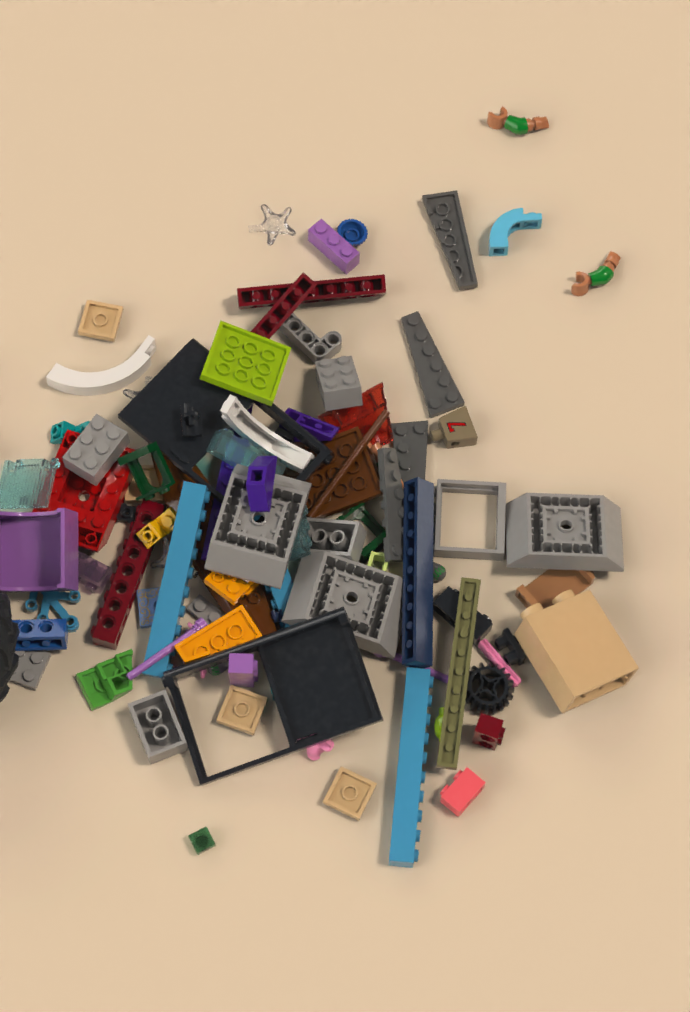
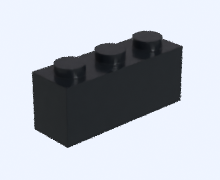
[433,586,493,646]

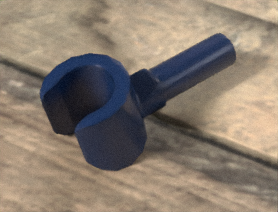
[270,609,283,627]

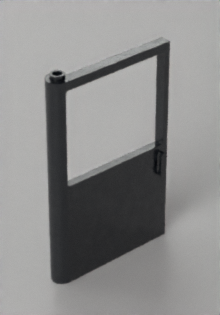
[118,338,334,523]
[161,607,384,786]

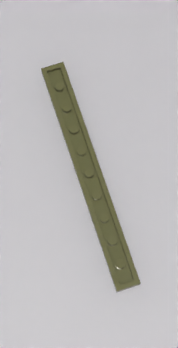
[436,577,481,770]

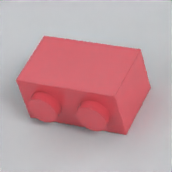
[440,767,486,817]

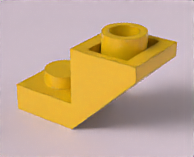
[136,507,177,549]

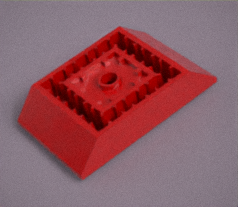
[32,429,135,553]

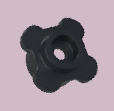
[116,503,137,524]

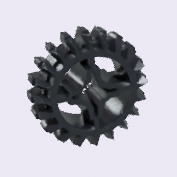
[465,662,515,715]

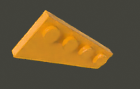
[174,605,262,664]

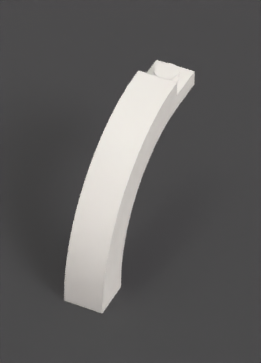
[46,335,156,396]
[220,395,315,474]

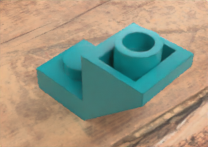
[50,421,90,444]

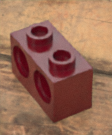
[472,713,506,751]

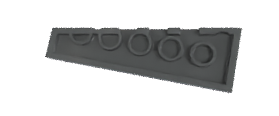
[422,190,478,290]
[401,311,465,418]
[391,420,428,492]
[377,448,404,562]

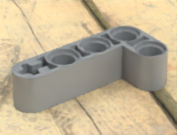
[279,313,342,364]

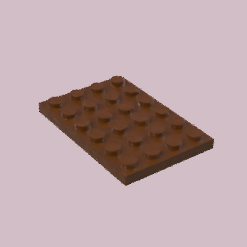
[275,426,383,527]

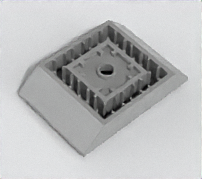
[204,464,312,589]
[506,493,624,572]
[281,551,403,659]

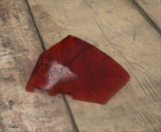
[317,382,394,453]

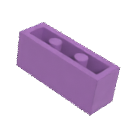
[308,219,360,275]
[228,653,259,688]

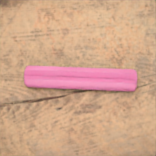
[478,639,522,688]

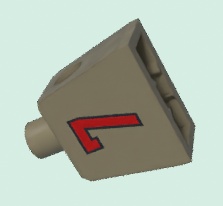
[430,406,478,449]

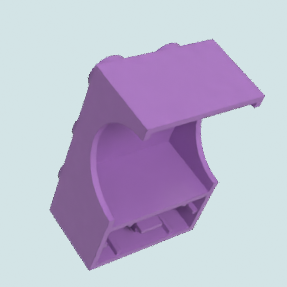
[0,508,78,593]

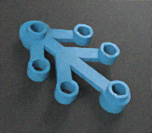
[25,591,81,633]

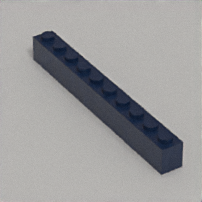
[402,477,434,669]

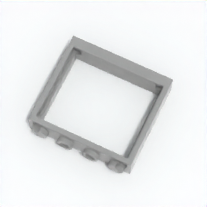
[433,479,506,561]

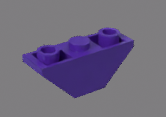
[246,456,277,512]

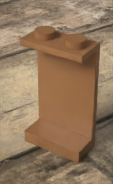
[515,569,595,609]

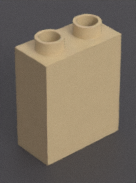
[514,589,639,714]

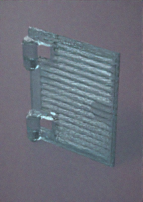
[0,458,61,509]

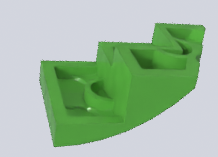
[75,649,133,711]

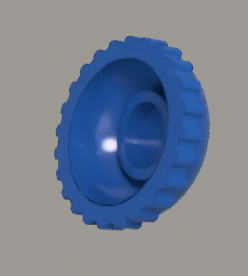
[337,219,368,246]

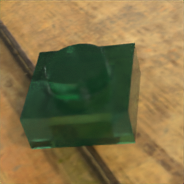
[188,827,216,855]

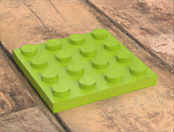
[199,321,291,406]

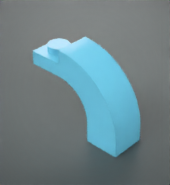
[488,208,542,256]

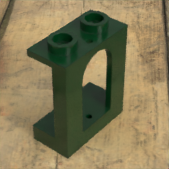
[117,441,175,501]
[336,502,386,564]

